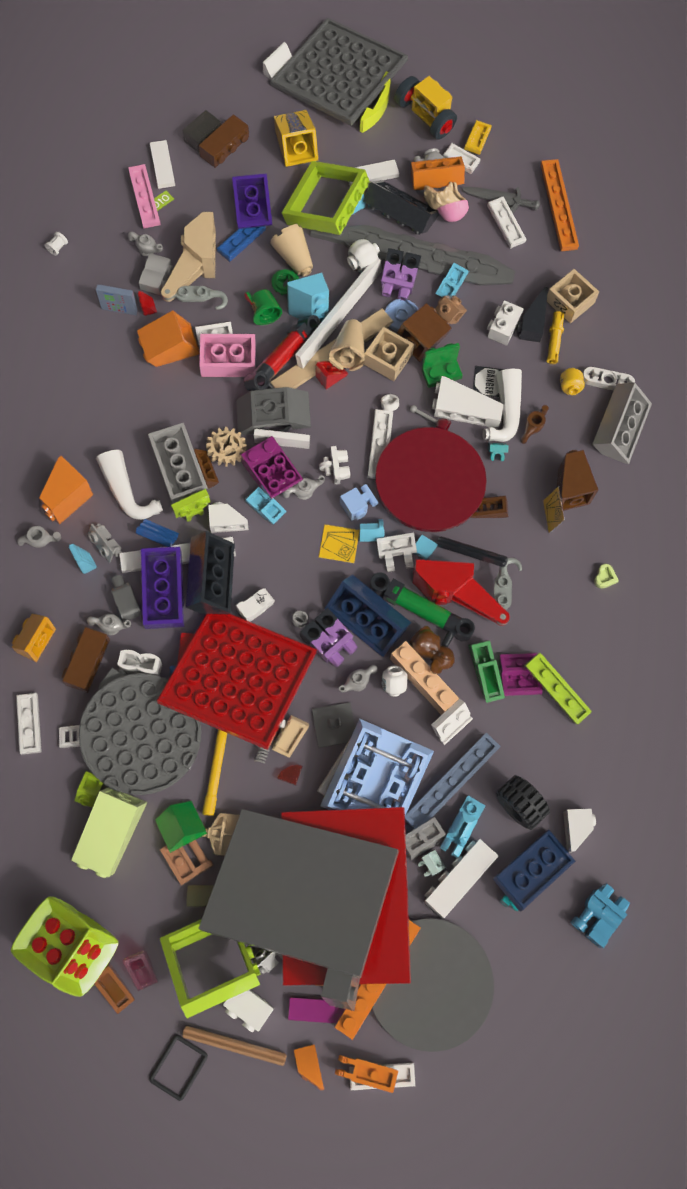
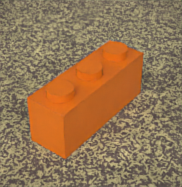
[411,156,465,190]

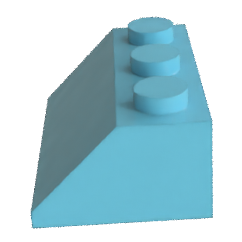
[287,273,329,322]

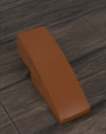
[94,962,135,1014]

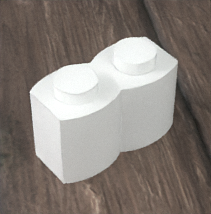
[118,650,162,676]

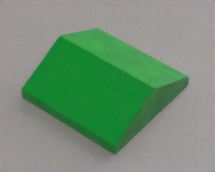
[155,801,207,853]

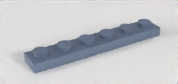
[405,733,501,830]

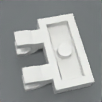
[377,533,417,572]

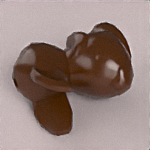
[409,626,455,674]

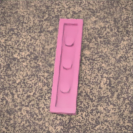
[128,164,161,228]

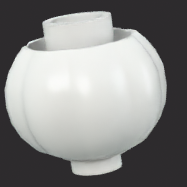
[347,239,380,273]

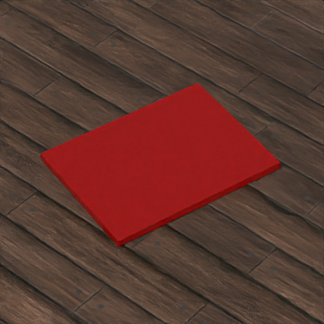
[281,807,411,985]

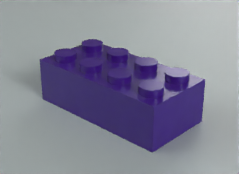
[141,547,185,629]

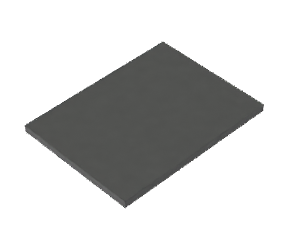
[199,809,399,978]

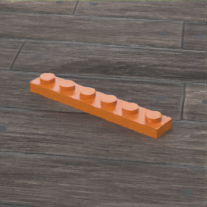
[541,159,579,251]
[335,920,421,1040]

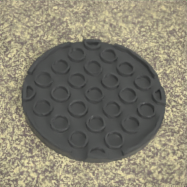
[79,673,201,795]
[372,919,494,1052]

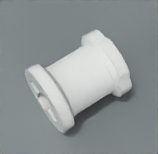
[45,232,68,256]

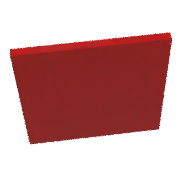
[157,614,317,750]

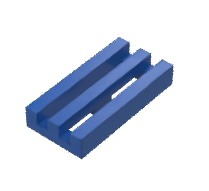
[136,519,179,547]

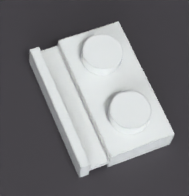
[431,699,473,745]

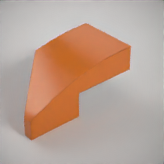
[294,1045,324,1090]

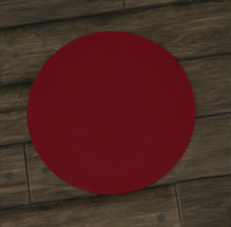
[375,427,487,532]

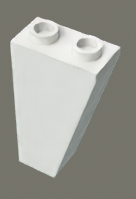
[432,376,503,428]

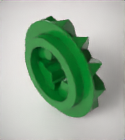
[272,269,299,296]

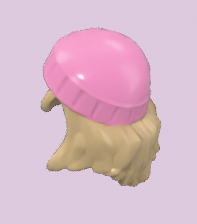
[424,182,469,222]

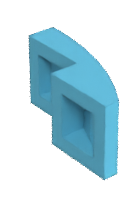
[435,263,469,297]
[245,487,287,525]

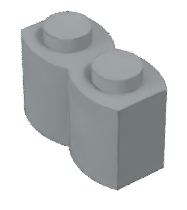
[139,253,173,295]

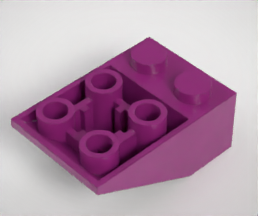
[241,436,303,499]

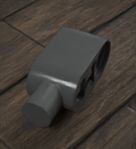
[111,575,142,622]

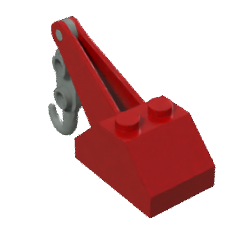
[412,558,522,626]

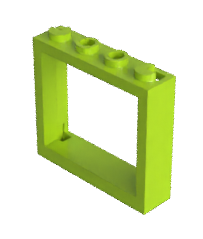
[282,161,369,235]
[160,919,261,1018]

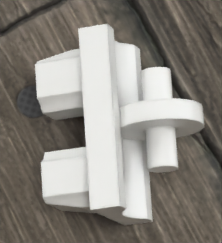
[319,446,350,484]

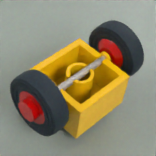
[394,76,457,140]

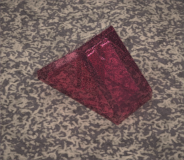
[123,950,158,991]

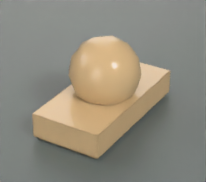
[272,715,309,758]

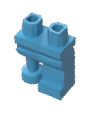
[570,883,630,948]

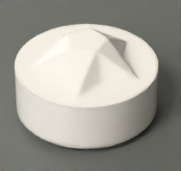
[381,394,399,411]

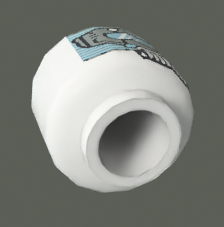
[382,666,408,696]

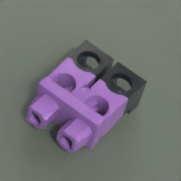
[381,248,421,301]
[300,608,358,667]

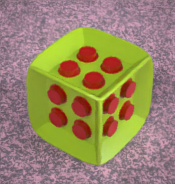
[10,896,119,997]

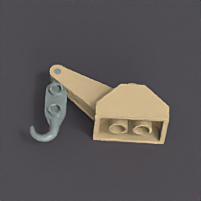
[161,212,228,310]

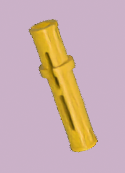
[546,311,564,364]

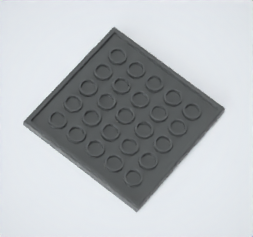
[270,18,408,126]

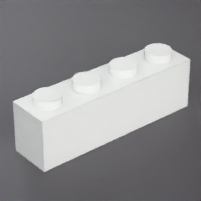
[424,839,498,919]

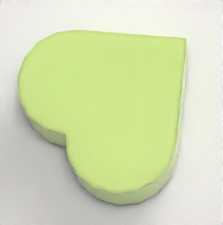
[594,564,619,588]

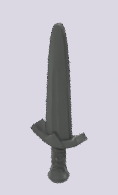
[462,187,540,213]

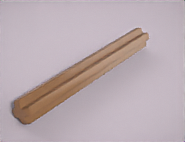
[182,1026,287,1066]

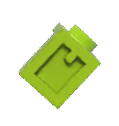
[75,771,103,808]

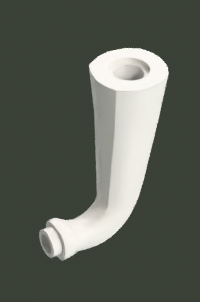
[482,369,522,442]
[96,450,163,520]

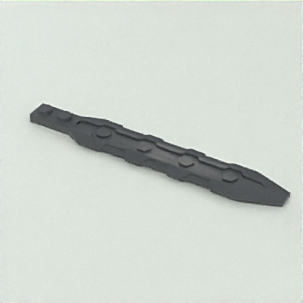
[311,225,515,285]

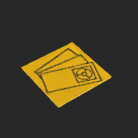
[543,487,564,533]
[319,525,360,563]

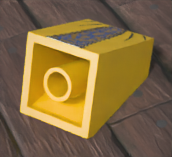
[274,110,318,167]

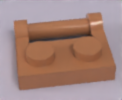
[160,840,213,886]

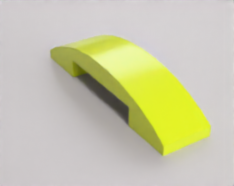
[360,71,390,133]

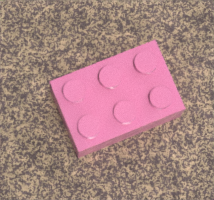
[200,334,256,377]

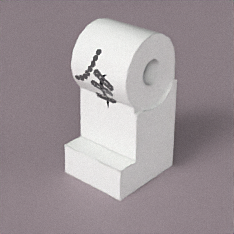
[236,588,275,622]

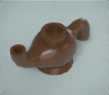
[521,405,549,444]

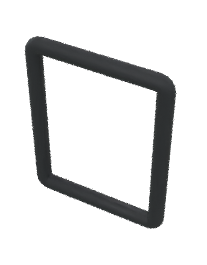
[149,1035,208,1101]

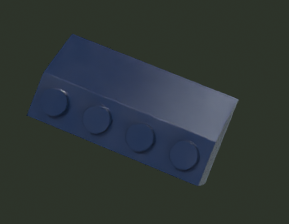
[324,575,412,657]

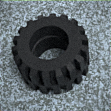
[496,775,550,830]

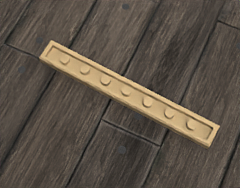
[271,308,393,389]

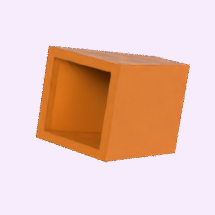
[137,310,200,367]
[39,456,93,524]

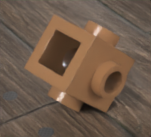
[435,295,467,324]

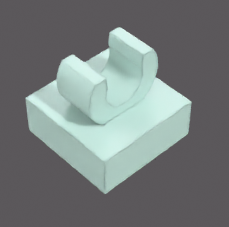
[418,850,446,876]

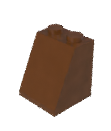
[396,303,452,362]
[556,450,598,511]

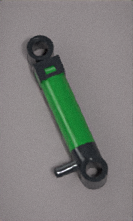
[370,572,475,647]

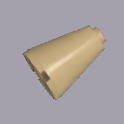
[270,224,313,277]
[329,319,365,371]

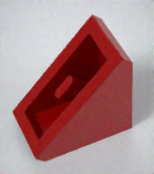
[315,361,348,389]

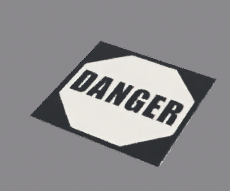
[473,366,505,398]

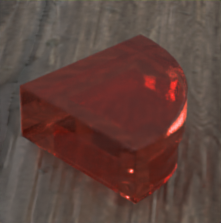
[277,765,303,786]

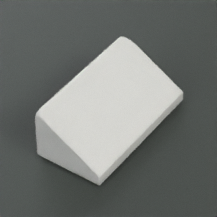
[263,42,292,80]
[195,322,233,345]

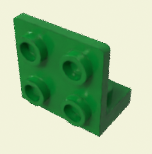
[421,343,463,388]

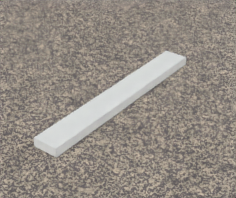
[295,258,382,368]

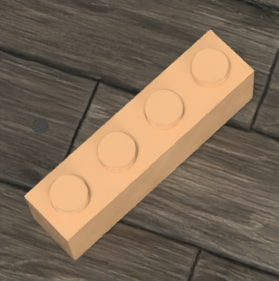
[390,641,459,715]

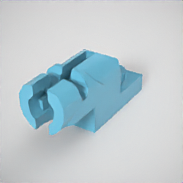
[440,796,486,858]

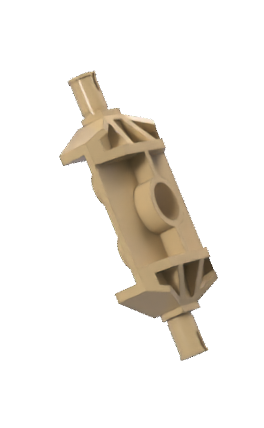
[202,813,240,856]

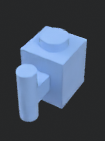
[340,484,379,521]

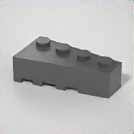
[321,968,360,1011]

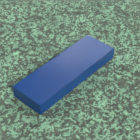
[217,226,266,262]

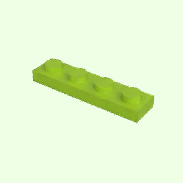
[524,653,592,725]

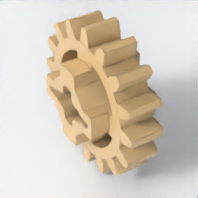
[206,427,247,467]

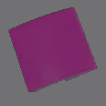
[500,653,543,696]

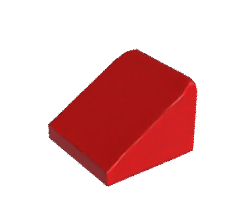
[138,291,157,316]

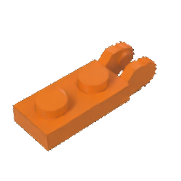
[334,1055,399,1093]

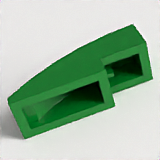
[468,640,505,703]

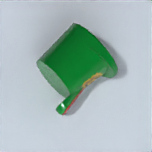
[244,289,282,325]

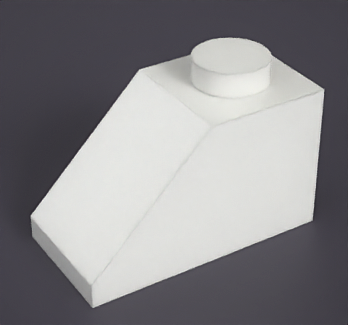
[208,502,249,533]
[563,809,596,853]

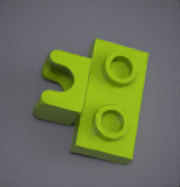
[171,489,210,522]

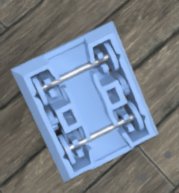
[320,718,434,815]

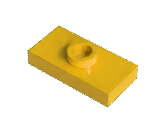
[464,120,492,155]

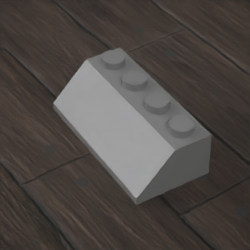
[593,382,652,464]
[148,423,208,504]

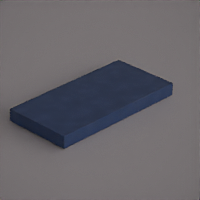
[493,829,576,912]

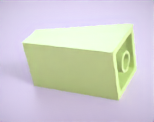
[71,787,147,878]

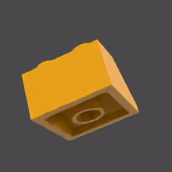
[12,614,56,662]

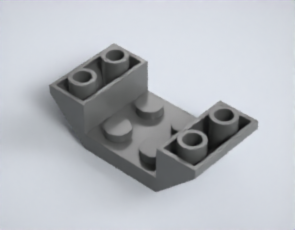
[236,387,311,435]

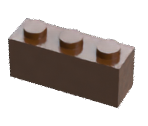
[199,114,249,168]
[62,627,110,693]

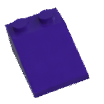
[232,173,273,229]

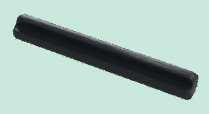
[437,536,508,567]

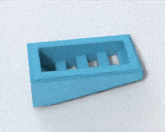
[69,544,97,574]

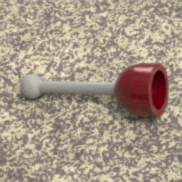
[410,405,451,430]

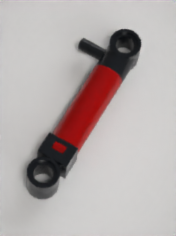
[244,315,321,391]

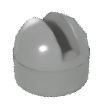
[292,611,308,628]

